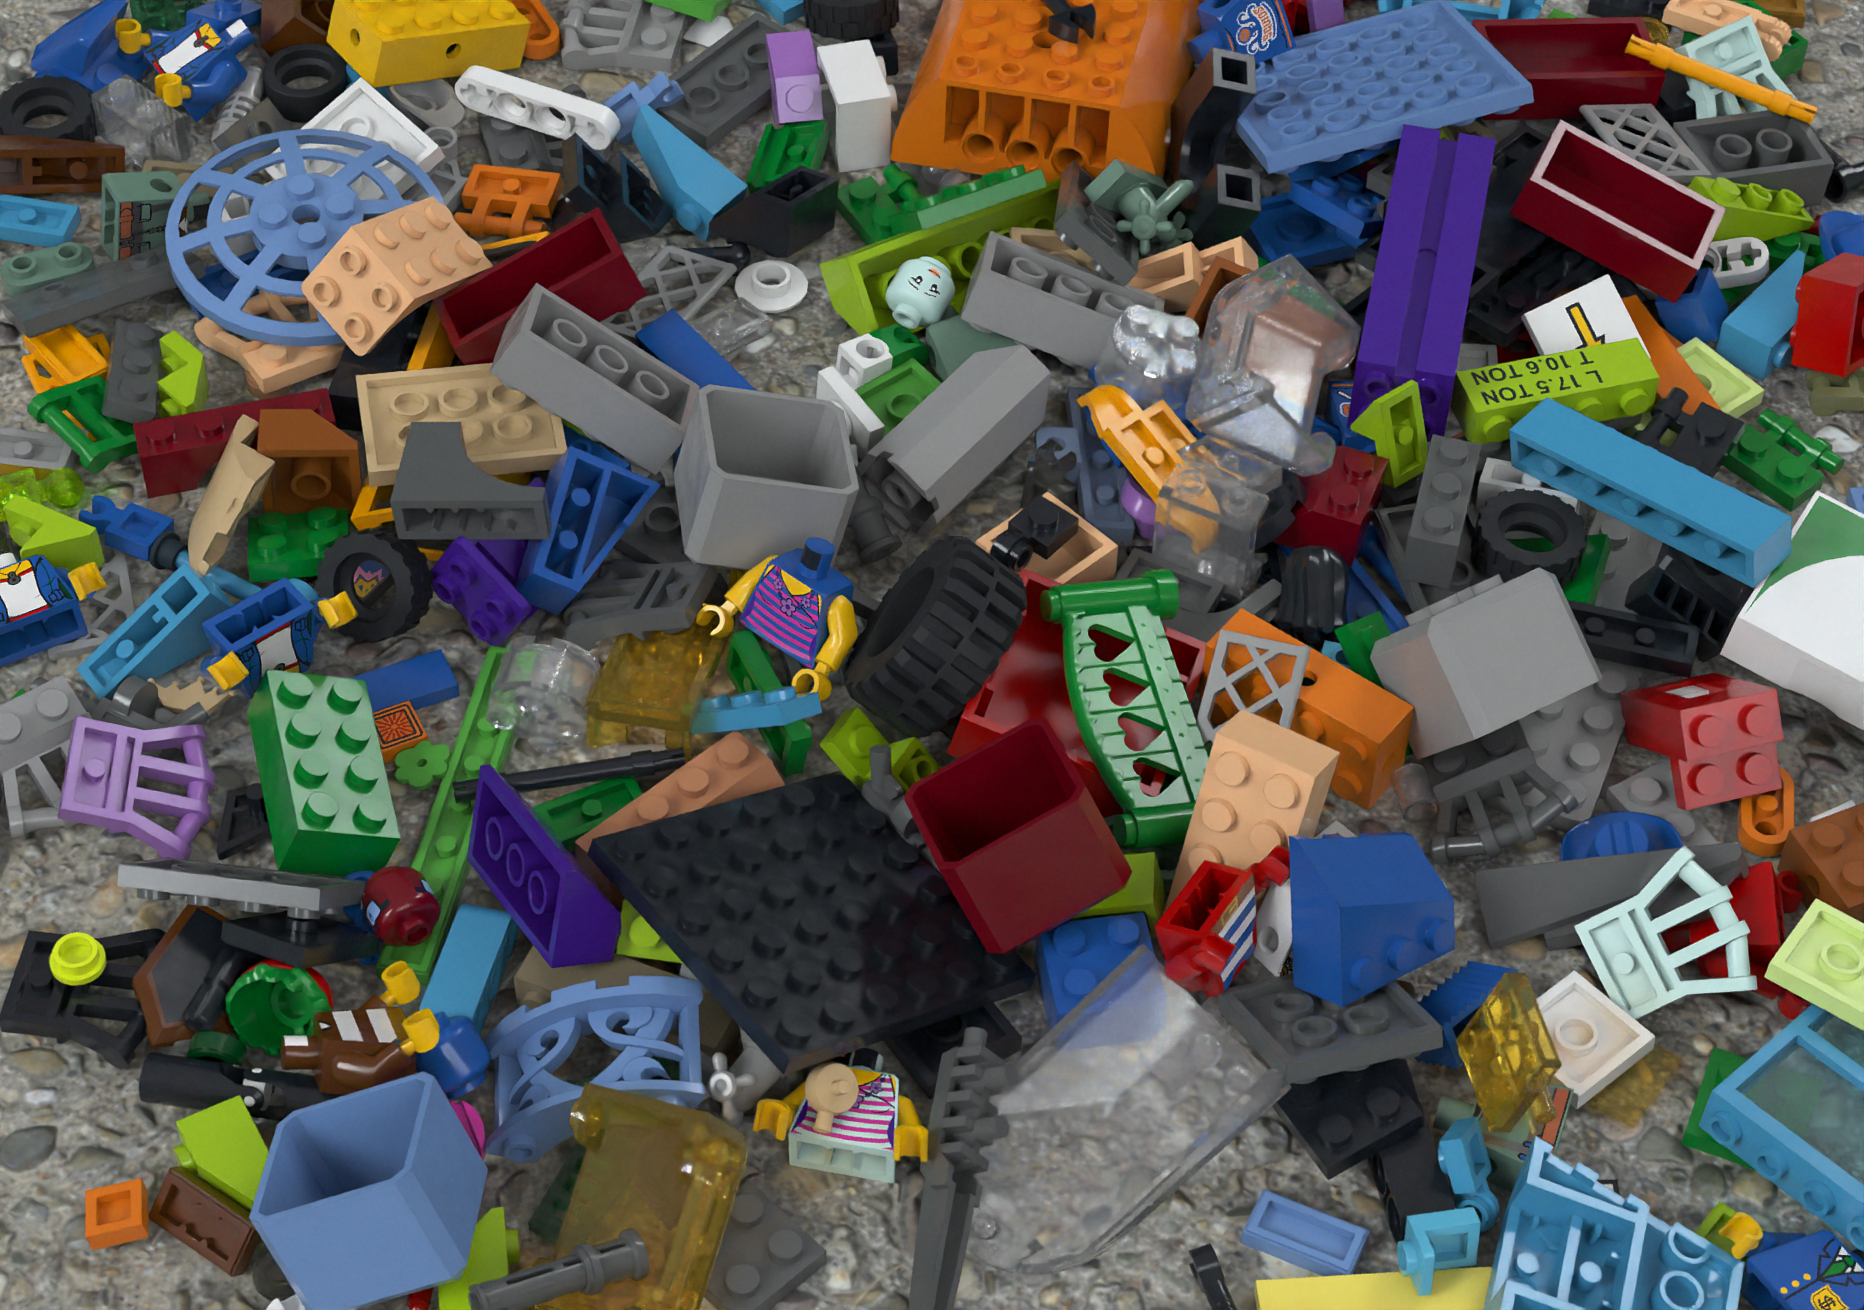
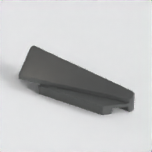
[1474,842,1749,951]

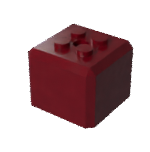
[904,718,1133,955]

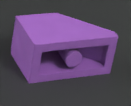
[765,30,824,124]

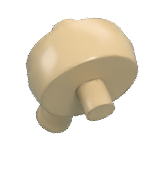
[805,1062,859,1134]

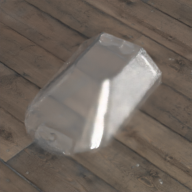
[966,944,1292,1275]

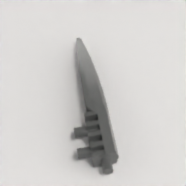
[908,1027,1019,1310]

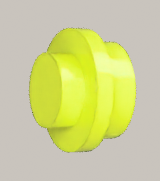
[49,932,106,986]

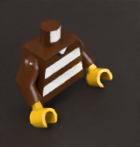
[281,961,440,1095]

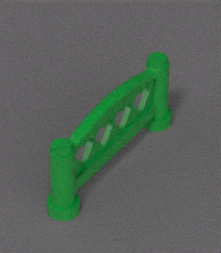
[1040,569,1209,849]

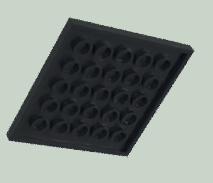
[587,770,1037,1075]

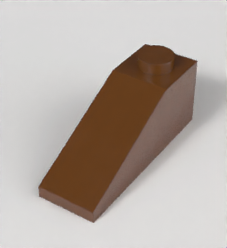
[0,135,125,194]

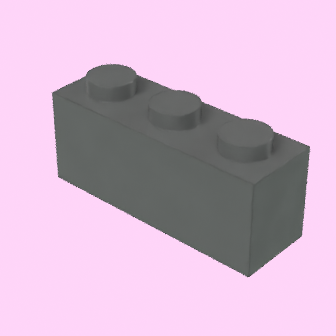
[1400,434,1482,589]

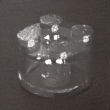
[1094,304,1205,412]
[486,635,604,754]

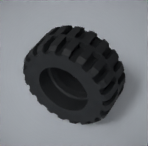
[844,536,1028,738]

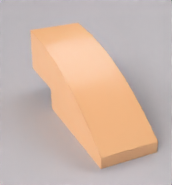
[1114,236,1259,313]

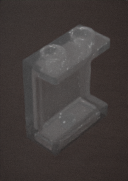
[1152,463,1269,606]

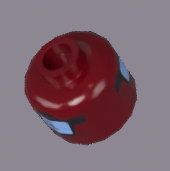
[360,866,441,946]

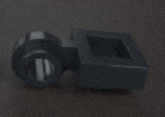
[990,494,1079,572]

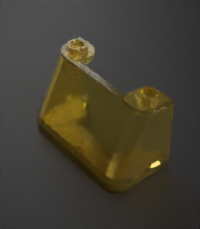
[520,1082,747,1310]

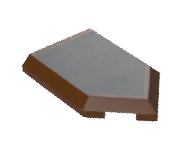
[131,904,271,1049]

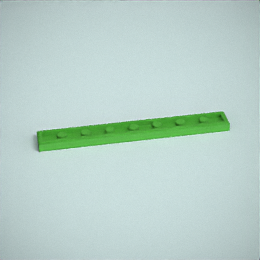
[376,645,540,987]

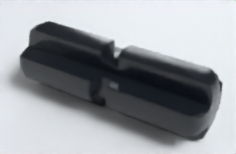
[183,948,248,1032]

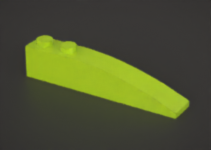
[819,178,1061,336]

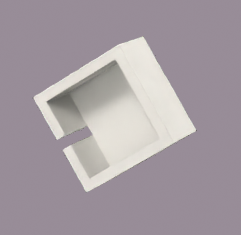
[817,39,897,173]

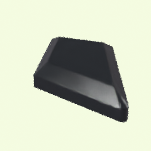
[216,783,271,860]

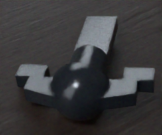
[678,239,751,281]

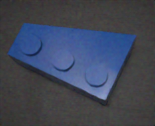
[515,446,661,615]

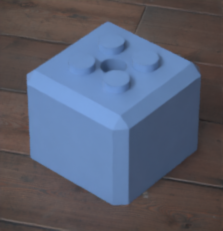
[249,1071,488,1310]

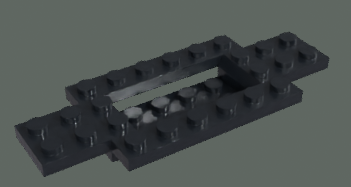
[1334,104,1677,348]

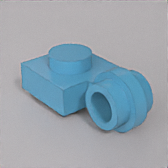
[1438,1117,1500,1232]

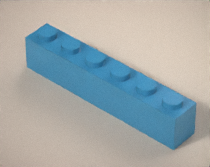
[1509,397,1792,588]

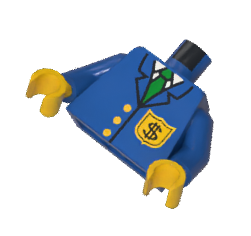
[1718,1212,1864,1310]

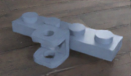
[1027,387,1135,542]

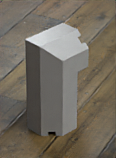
[856,344,1051,537]

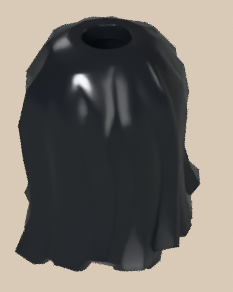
[1273,545,1349,650]

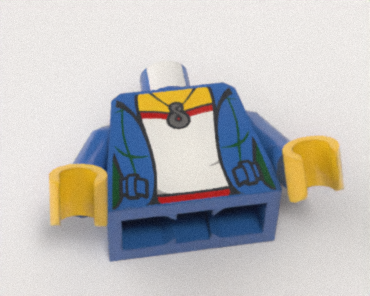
[115,18,256,122]
[0,553,107,667]
[201,577,358,699]

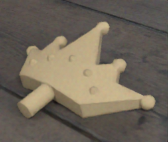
[147,676,237,715]

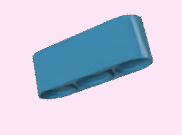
[419,903,518,1035]

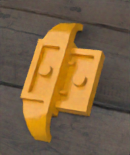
[1076,385,1224,552]

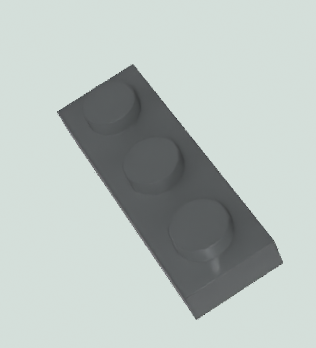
[102,319,164,424]

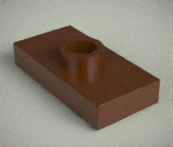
[149,1166,261,1277]

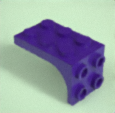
[431,477,545,646]

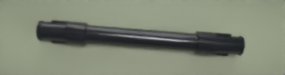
[453,746,686,804]

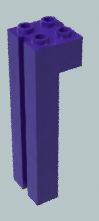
[1346,124,1496,442]

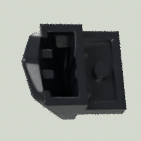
[552,133,673,244]

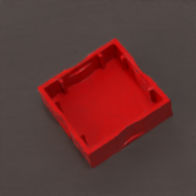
[947,568,1206,818]

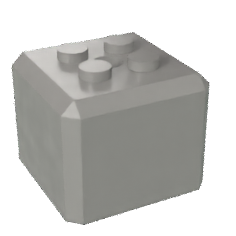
[673,384,859,571]
[1370,568,1603,760]

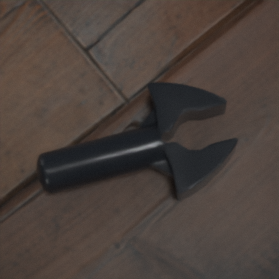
[1040,0,1096,44]

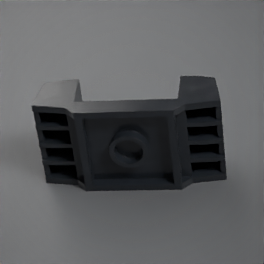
[1624,465,1754,663]

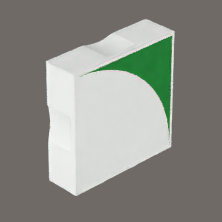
[1720,490,1864,730]

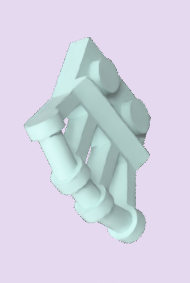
[1675,15,1797,119]
[1574,846,1757,1020]

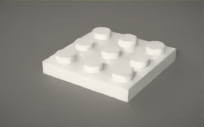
[263,77,445,222]

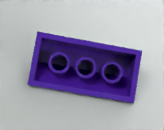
[467,765,622,968]

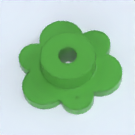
[395,740,452,790]

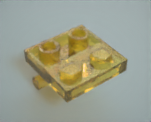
[1456,972,1562,1133]

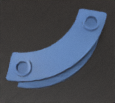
[484,976,705,1162]

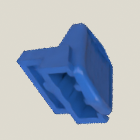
[30,0,154,116]

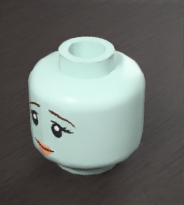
[885,256,955,329]

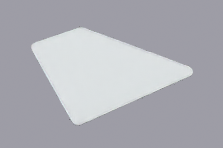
[683,15,733,47]

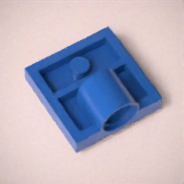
[1287,173,1386,250]

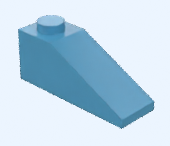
[631,103,748,242]
[1716,249,1805,381]
[77,562,234,701]

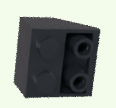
[709,165,839,258]

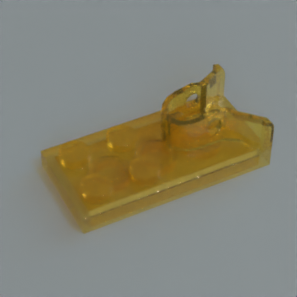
[587,603,736,762]

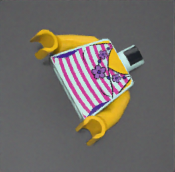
[752,1048,928,1184]

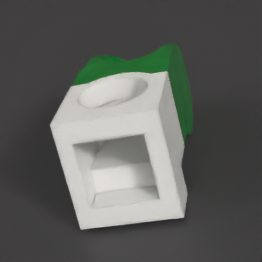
[836,324,929,390]

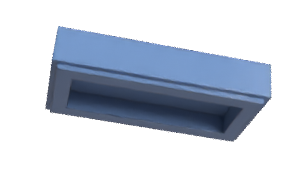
[1241,1189,1370,1276]

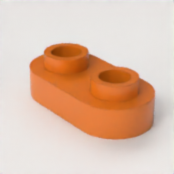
[508,0,560,60]
[1737,766,1794,857]

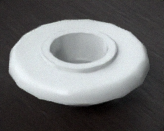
[735,260,808,313]

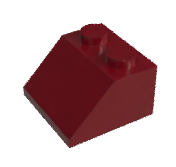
[1271,445,1389,566]

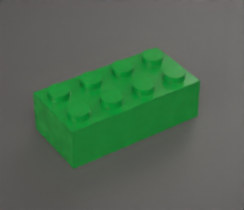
[247,669,401,877]

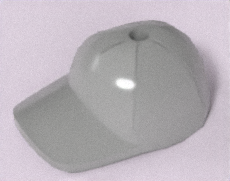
[387,79,465,132]

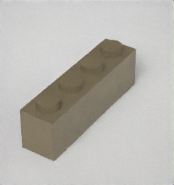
[514,945,741,1071]

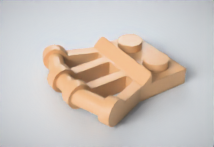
[194,290,346,395]

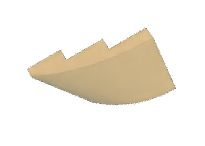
[188,414,275,576]

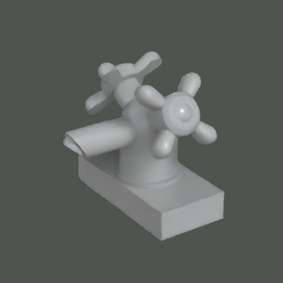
[696,1027,803,1146]

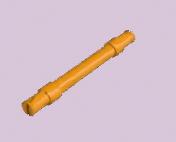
[1624,34,1818,125]

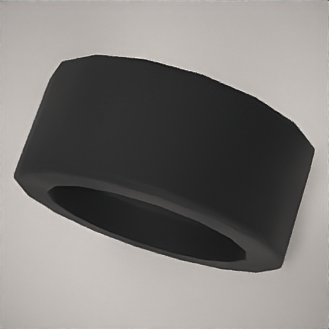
[263,43,348,123]

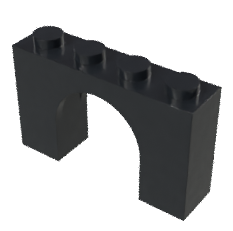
[1170,47,1261,251]

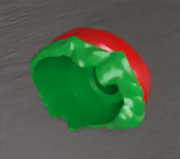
[225,959,334,1057]

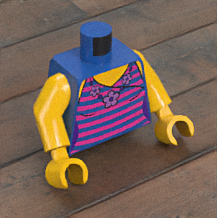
[696,537,858,702]

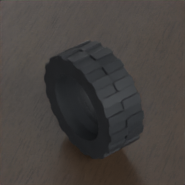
[804,0,900,40]
[0,75,98,142]
[1471,488,1588,589]
[315,527,433,643]

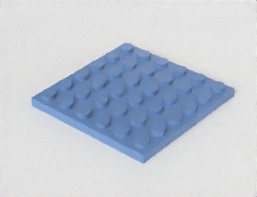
[1194,0,1534,174]

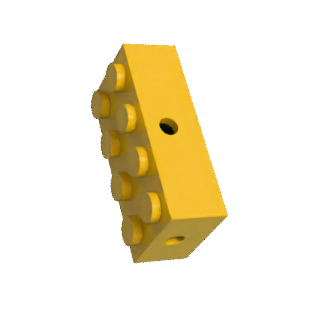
[326,0,531,88]

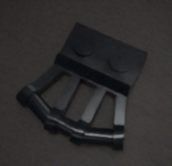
[0,928,166,1069]

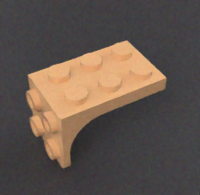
[301,196,493,356]

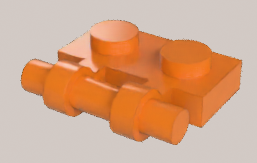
[454,163,563,239]

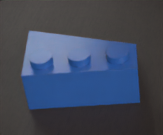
[1289,832,1456,1007]

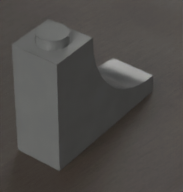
[390,422,552,539]

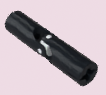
[139,1052,345,1122]

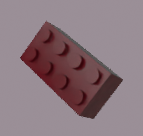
[1472,17,1666,120]
[1509,119,1726,304]
[433,207,647,365]

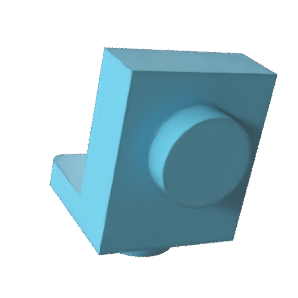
[1397,1207,1481,1296]

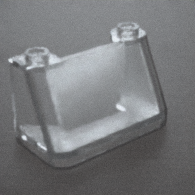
[1185,253,1361,477]

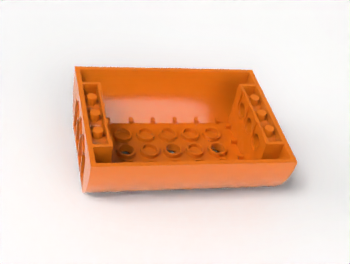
[890,0,1205,182]

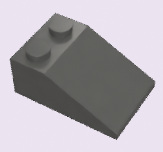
[1673,110,1835,207]

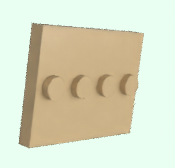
[356,363,567,487]

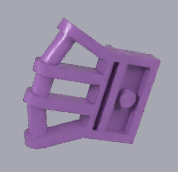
[57,716,216,859]

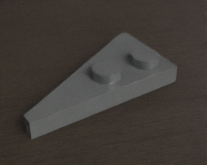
[613,471,728,607]

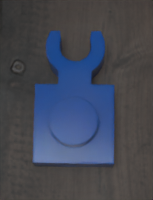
[79,495,174,562]

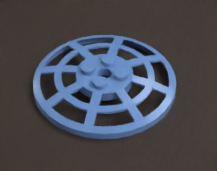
[165,129,445,347]

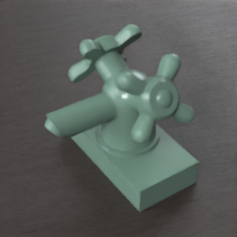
[1083,158,1195,255]

